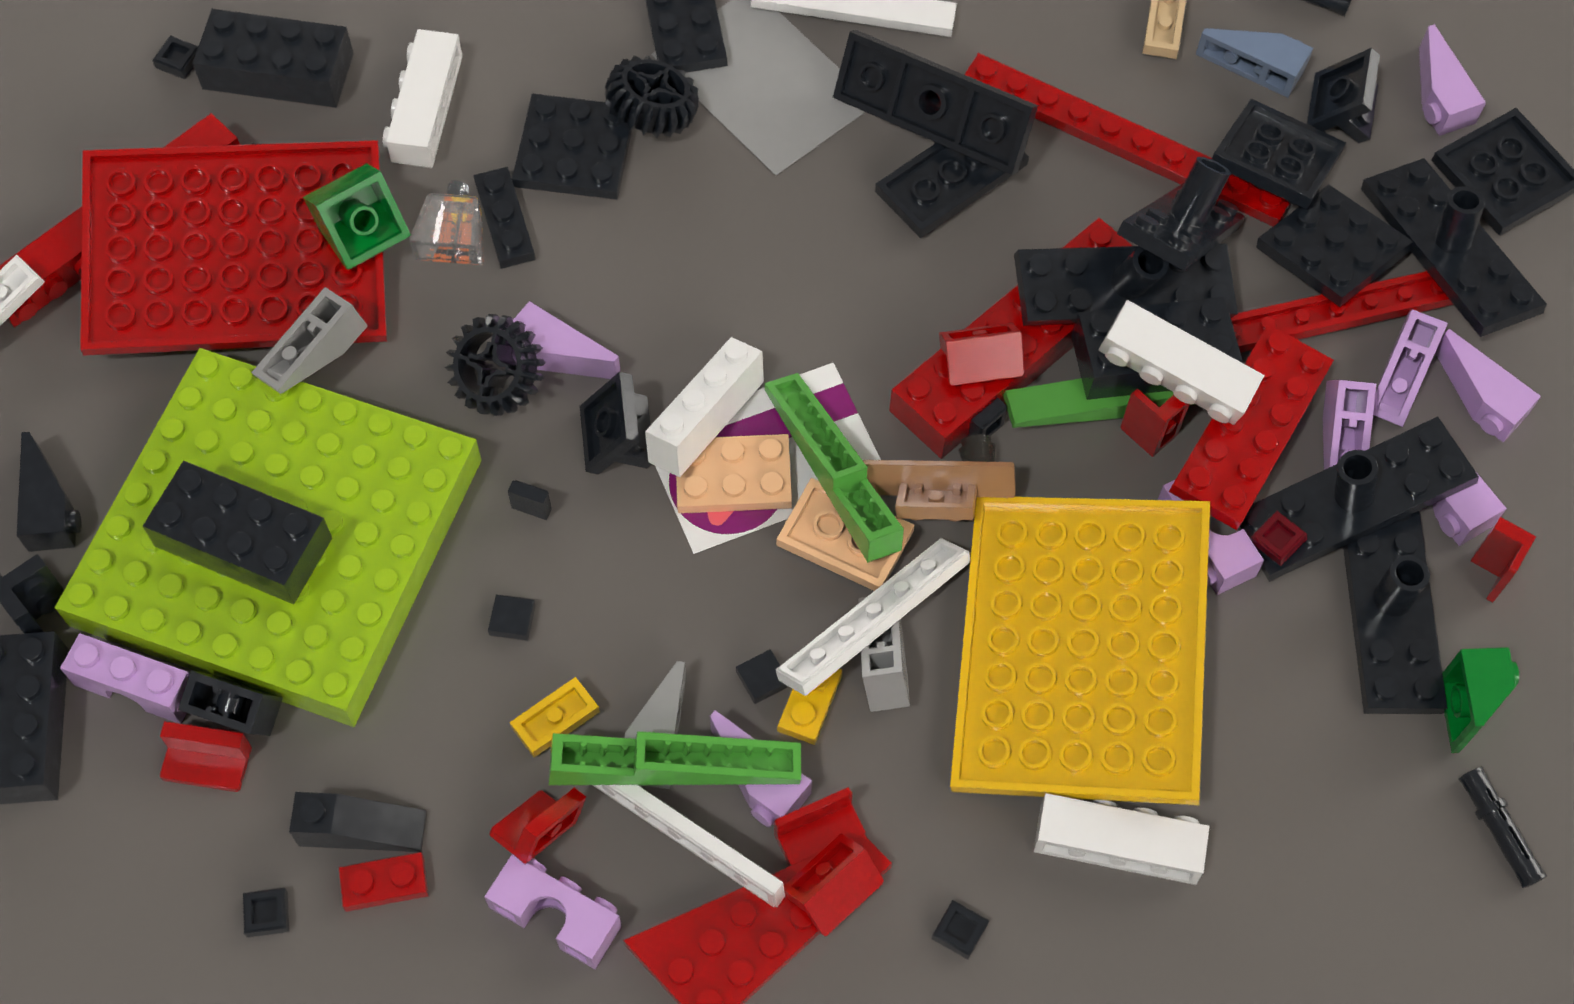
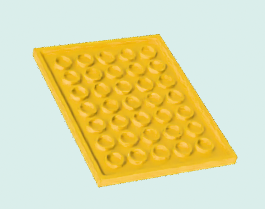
[950,497,1210,805]

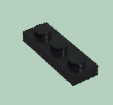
[473,166,536,269]

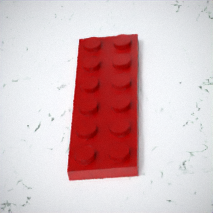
[1169,324,1334,530]

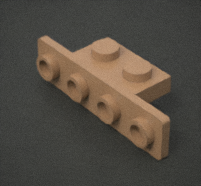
[863,460,1016,521]

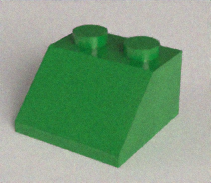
[303,163,411,270]
[1442,647,1519,753]

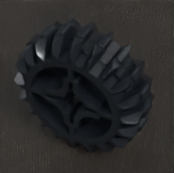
[605,55,699,138]
[444,314,546,416]

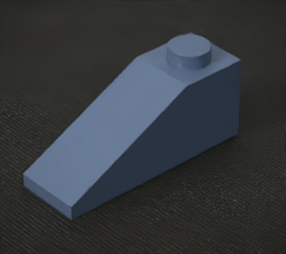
[1196,28,1313,98]

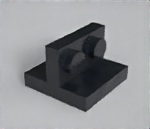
[1307,48,1380,144]
[579,372,651,475]
[0,554,64,634]

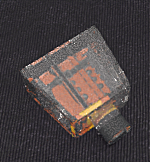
[410,181,484,265]

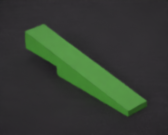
[764,373,904,563]
[1003,378,1196,428]
[548,731,801,785]

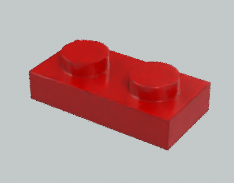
[339,852,429,912]

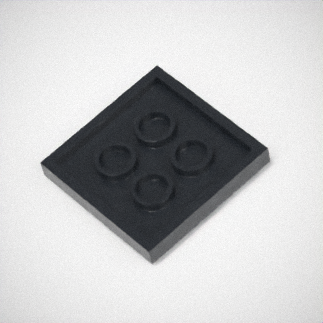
[512,93,632,200]
[1211,99,1347,209]
[1431,108,1574,236]
[1256,184,1413,307]

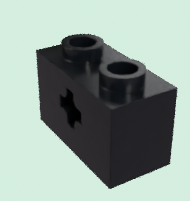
[178,671,283,736]

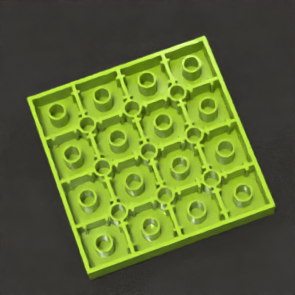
[55,348,482,727]

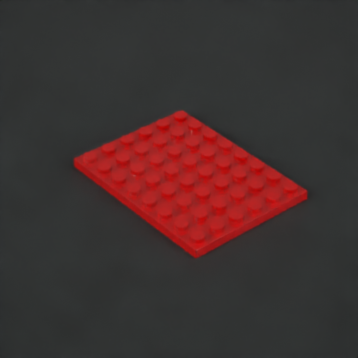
[80,140,387,356]

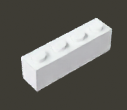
[383,29,462,168]
[1098,300,1265,425]
[645,337,764,477]
[1033,793,1209,885]

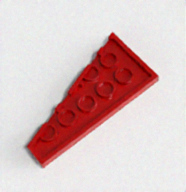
[623,834,892,1004]

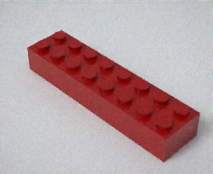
[889,217,1133,459]

